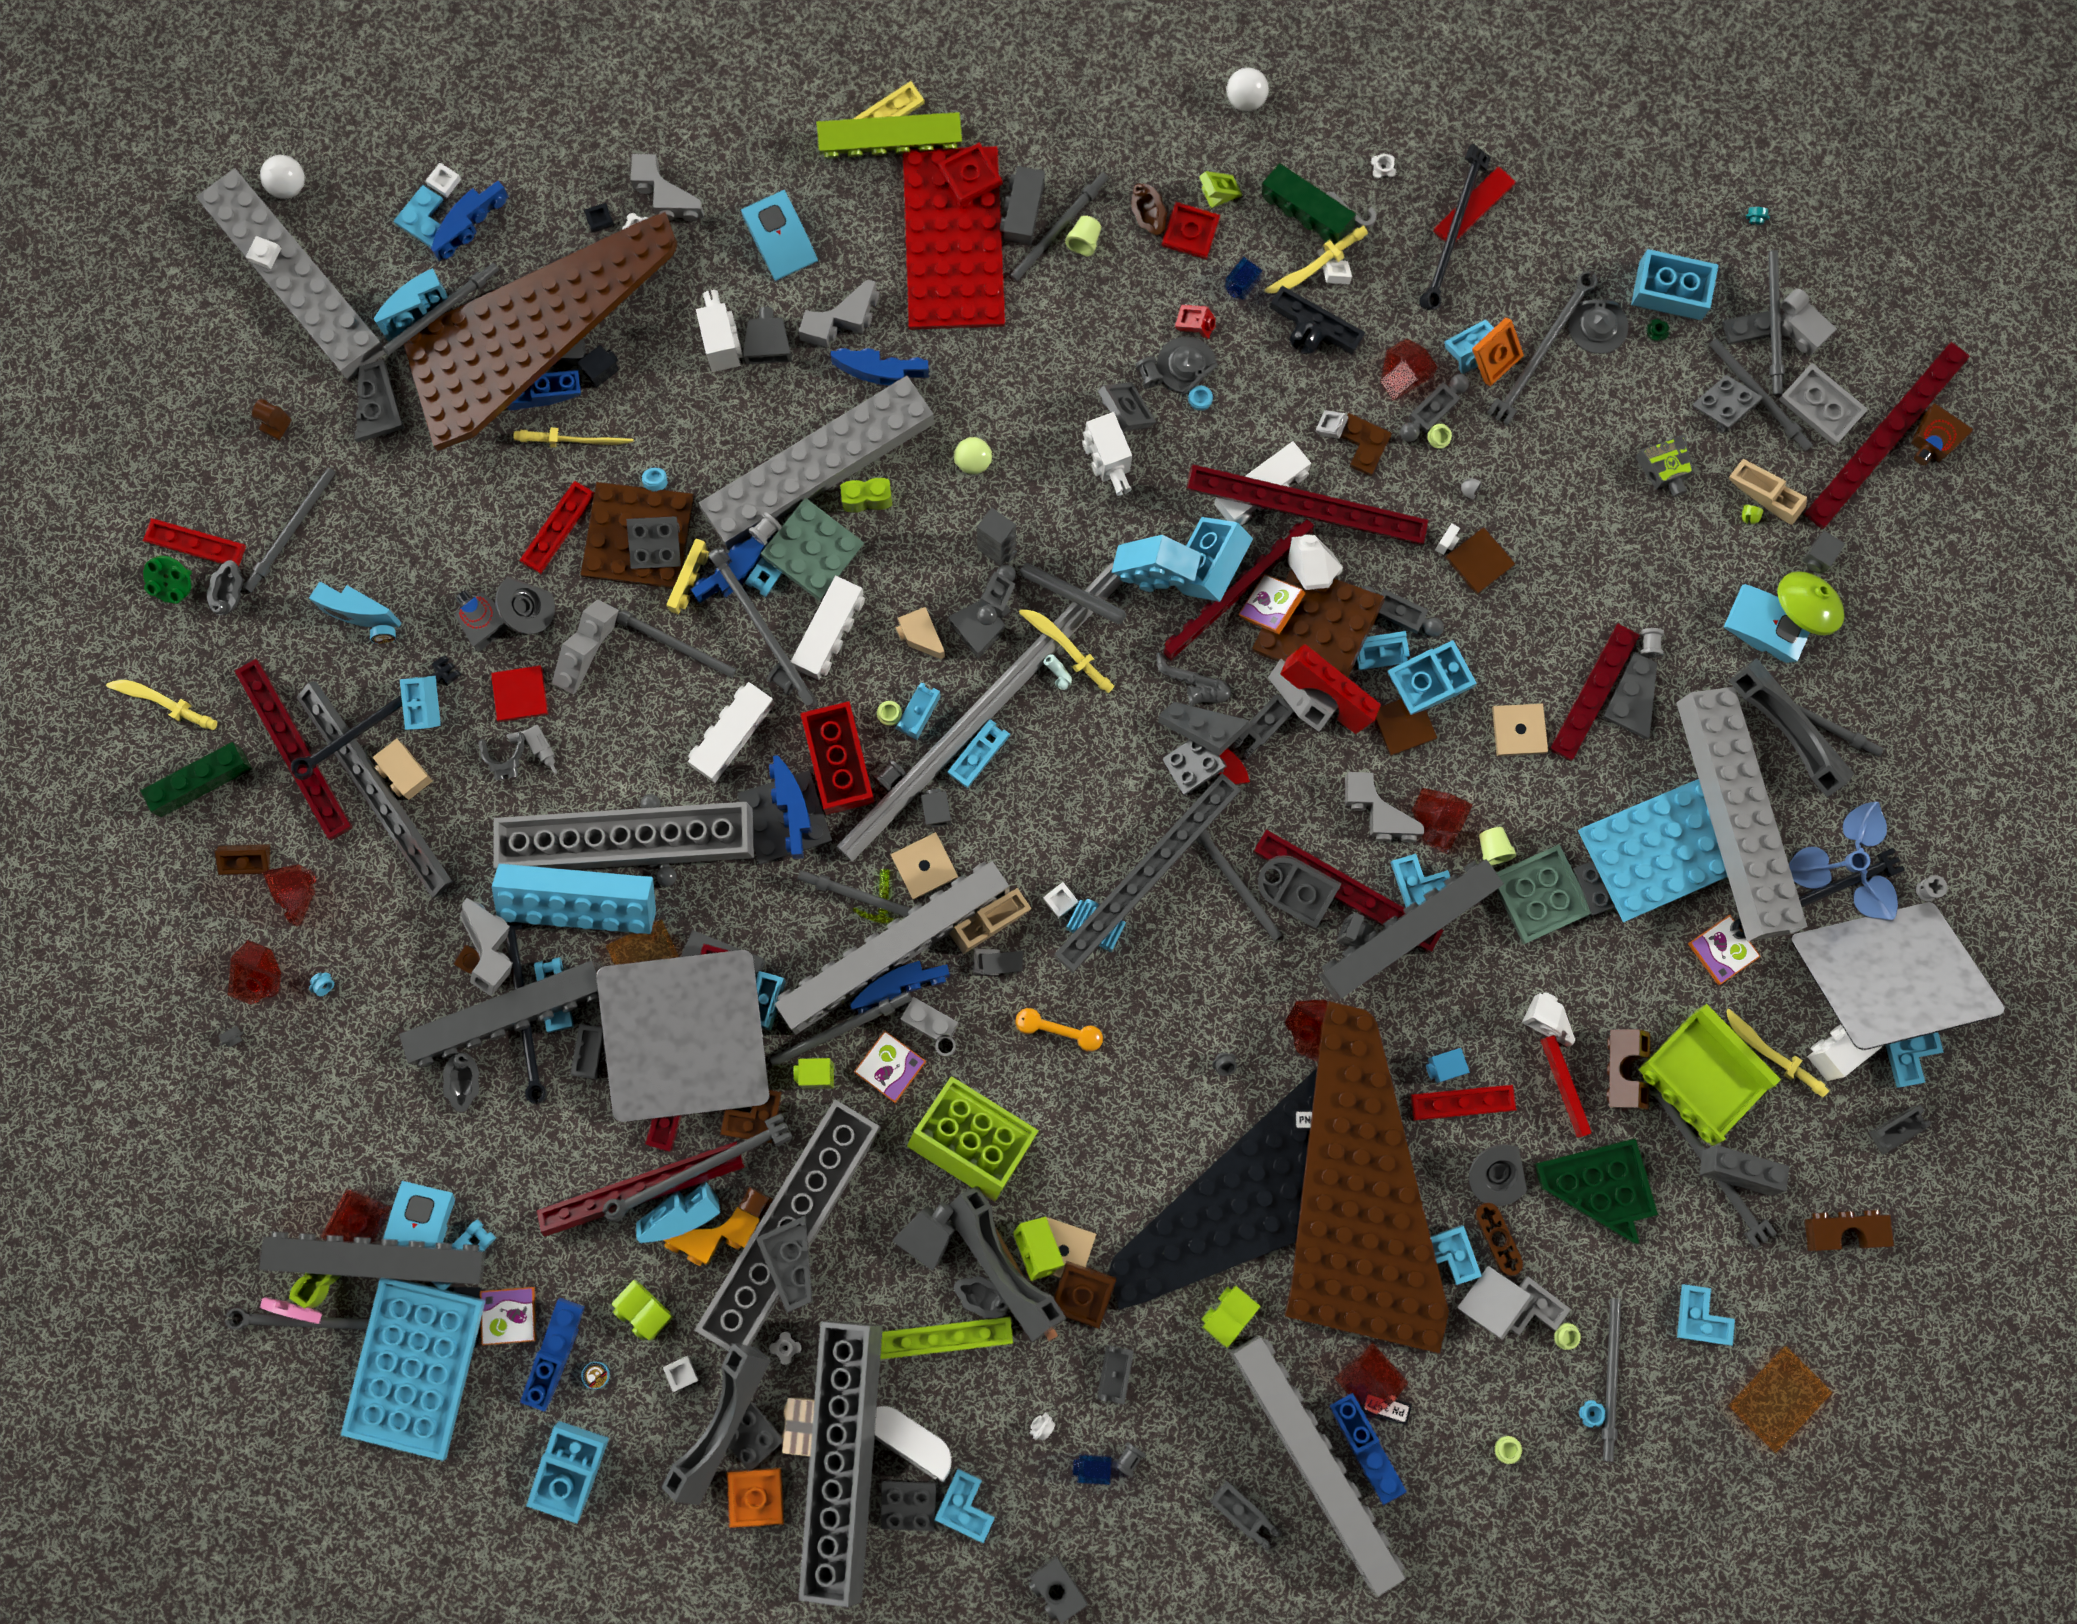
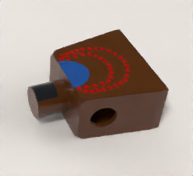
[1911,403,1973,465]

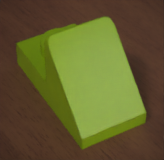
[1199,171,1243,208]

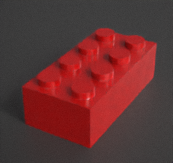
[800,701,875,815]

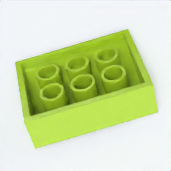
[907,1076,1039,1202]

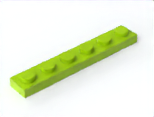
[880,1317,1013,1359]

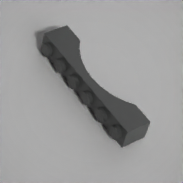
[1729,658,1854,797]
[949,1186,1066,1342]
[661,1343,771,1505]

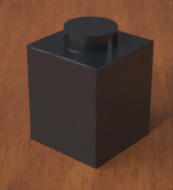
[577,345,619,388]

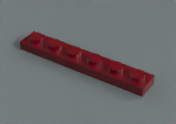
[1549,623,1640,762]

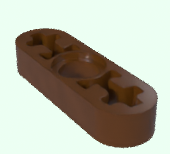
[1475,1203,1523,1275]

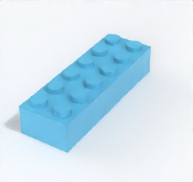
[492,864,656,934]

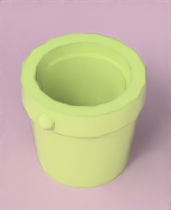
[1065,216,1101,256]
[1479,827,1516,866]

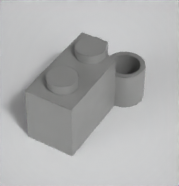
[1780,288,1837,356]
[900,997,959,1058]

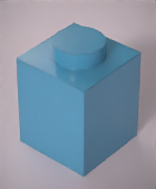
[1426,1048,1470,1084]

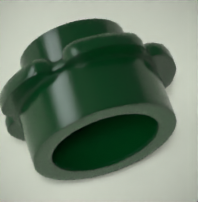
[1646,319,1670,342]

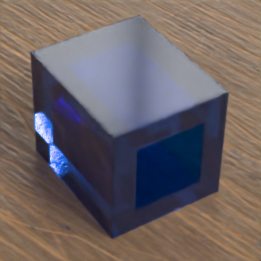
[1224,256,1263,300]
[1072,1453,1112,1485]

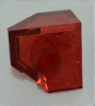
[1380,338,1438,401]
[1412,788,1473,854]
[262,864,316,926]
[228,940,281,1005]
[1285,999,1327,1063]

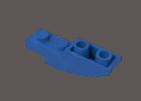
[431,181,508,261]
[831,348,929,386]
[507,370,581,411]
[691,535,773,604]
[769,756,812,859]
[850,961,950,1014]
[520,1298,585,1412]
[1329,1393,1407,1506]

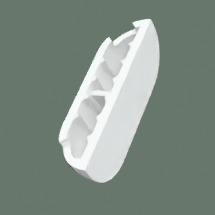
[874,1406,951,1482]

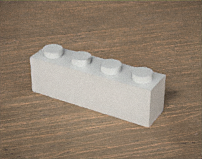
[1214,441,1311,525]
[791,576,865,680]
[688,682,775,783]

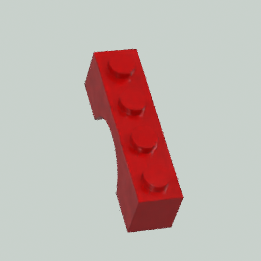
[1280,644,1381,734]

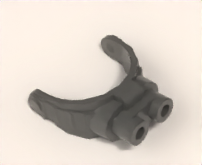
[479,732,525,780]

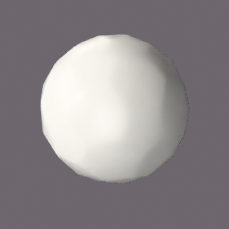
[1226,68,1269,111]
[260,155,305,199]

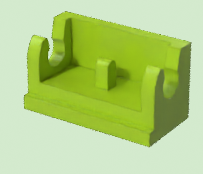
[1013,1216,1064,1281]

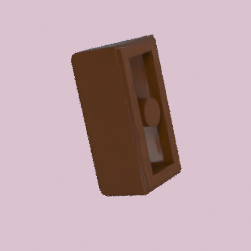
[214,844,270,875]

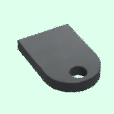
[1258,855,1341,928]

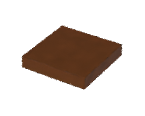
[1445,527,1515,595]
[1375,699,1437,756]
[1054,1261,1116,1329]

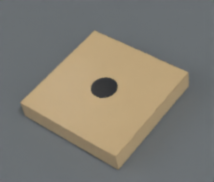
[1492,704,1548,756]
[890,832,958,900]
[1047,1217,1096,1278]

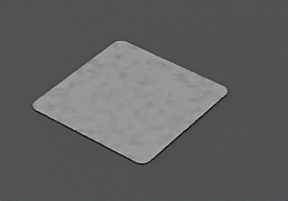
[1791,902,2004,1050]
[597,950,769,1122]

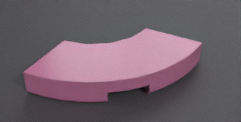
[260,1297,322,1324]

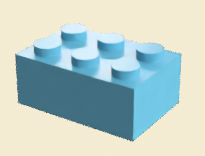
[1631,249,1718,321]
[1175,517,1253,602]
[1111,535,1201,592]

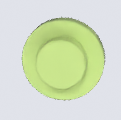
[1428,424,1452,449]
[877,701,902,726]
[1554,1323,1581,1350]
[1495,1436,1522,1464]

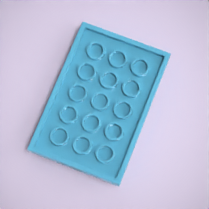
[1578,779,1728,922]
[341,1278,485,1461]

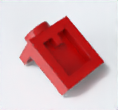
[1175,305,1216,339]

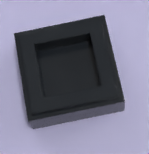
[584,203,614,233]

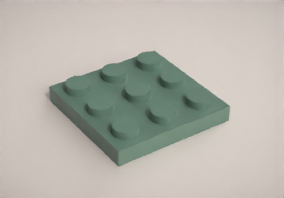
[760,498,864,601]
[1496,844,1591,945]

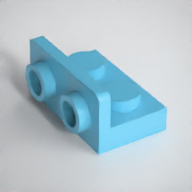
[1445,320,1494,374]

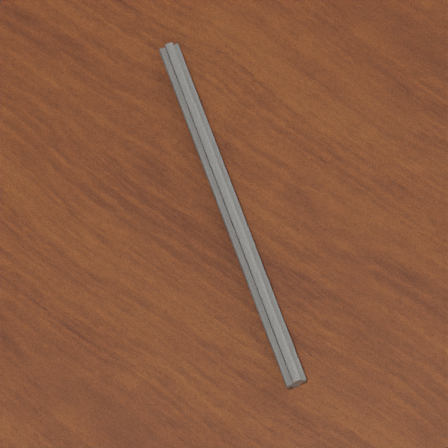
[837,563,1123,862]

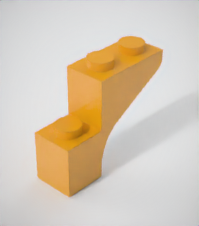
[663,1207,761,1266]

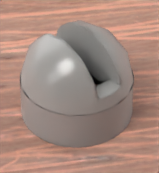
[1461,478,1482,499]

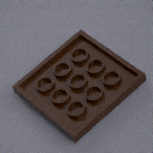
[580,482,694,589]
[1252,569,1385,678]

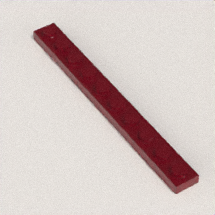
[1803,341,1970,530]
[1186,464,1428,545]

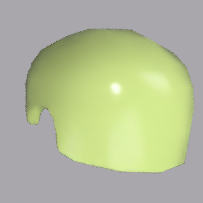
[954,437,992,474]

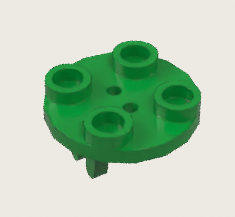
[143,555,192,604]

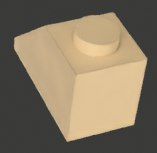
[896,607,945,659]

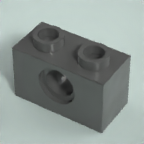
[1029,1556,1088,1624]

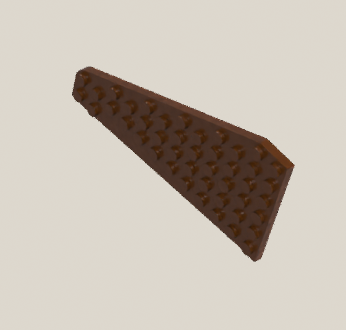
[400,212,677,451]
[1284,1001,1449,1353]

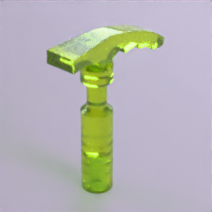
[852,869,895,924]

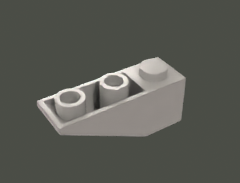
[1268,659,1338,732]

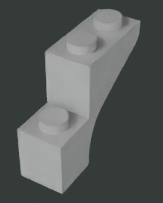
[631,154,704,222]
[798,280,879,348]
[552,599,619,694]
[1345,772,1424,842]
[460,898,513,996]

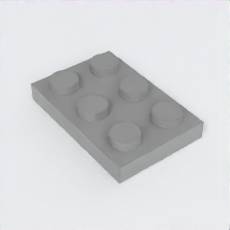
[1778,363,1868,446]

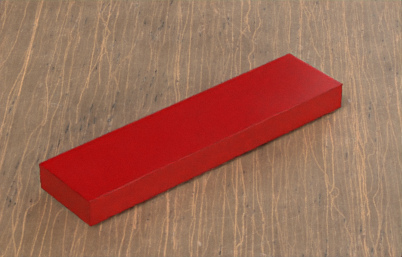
[1433,166,1516,242]
[519,481,595,574]
[142,518,246,567]
[1540,1035,1592,1138]
[1410,1085,1516,1121]

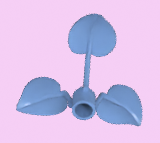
[1789,802,1898,920]

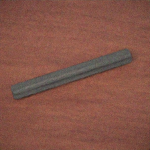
[1020,563,1126,624]

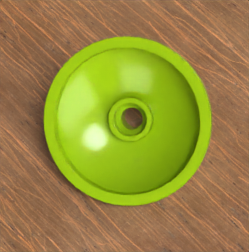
[1777,571,1844,635]

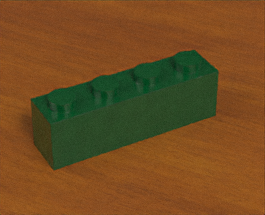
[1262,163,1356,245]
[140,741,252,817]

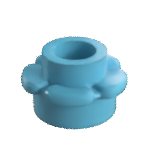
[309,973,334,996]
[1579,1400,1605,1427]

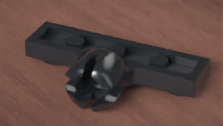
[1269,286,1366,355]

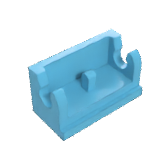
[1356,631,1409,670]
[400,676,440,730]
[895,683,941,740]

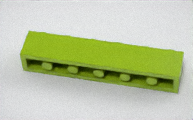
[816,112,962,158]

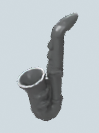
[1156,652,1231,706]

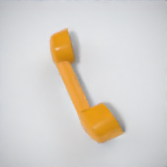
[1015,1008,1103,1052]

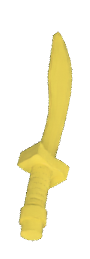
[1264,226,1368,293]
[514,427,634,447]
[1019,610,1114,693]
[106,680,217,730]
[1727,1009,1830,1098]

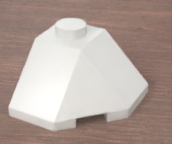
[1288,535,1343,590]
[1522,992,1575,1047]

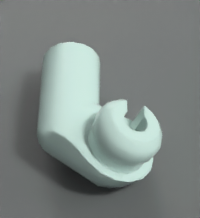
[1044,654,1072,690]

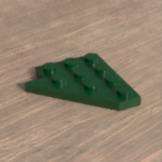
[1534,1138,1658,1244]

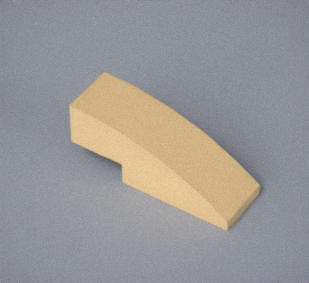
[1729,459,1807,525]
[949,888,1032,954]

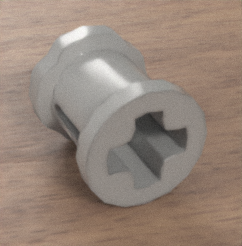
[748,512,782,546]
[1640,628,1664,658]
[1916,875,1948,902]

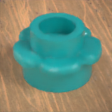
[1746,207,1770,225]

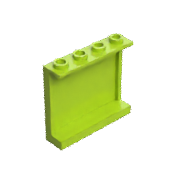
[1638,1004,1781,1146]

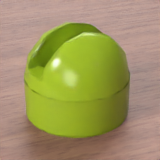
[1742,505,1764,525]

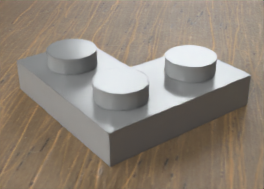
[1510,1276,1571,1335]

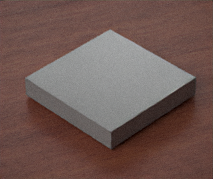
[1458,1266,1533,1340]

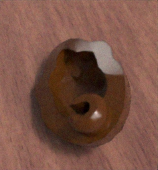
[1131,183,1167,235]

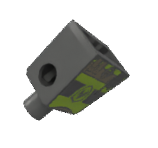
[1636,435,1693,498]

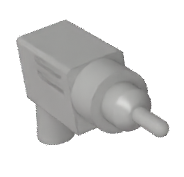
[506,725,557,774]

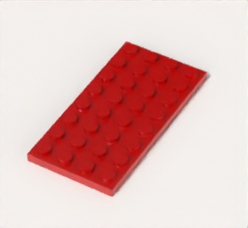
[903,146,1005,330]

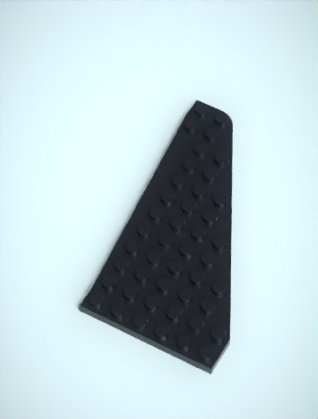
[1109,1068,1317,1310]

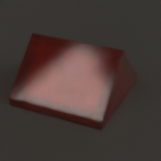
[320,1188,391,1243]
[1334,1342,1408,1419]

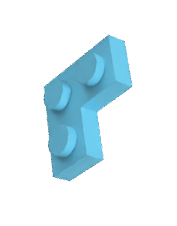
[394,185,443,248]
[1390,854,1450,907]
[1886,1032,1943,1088]
[1430,1225,1482,1285]
[1677,1284,1735,1346]
[935,1469,995,1543]

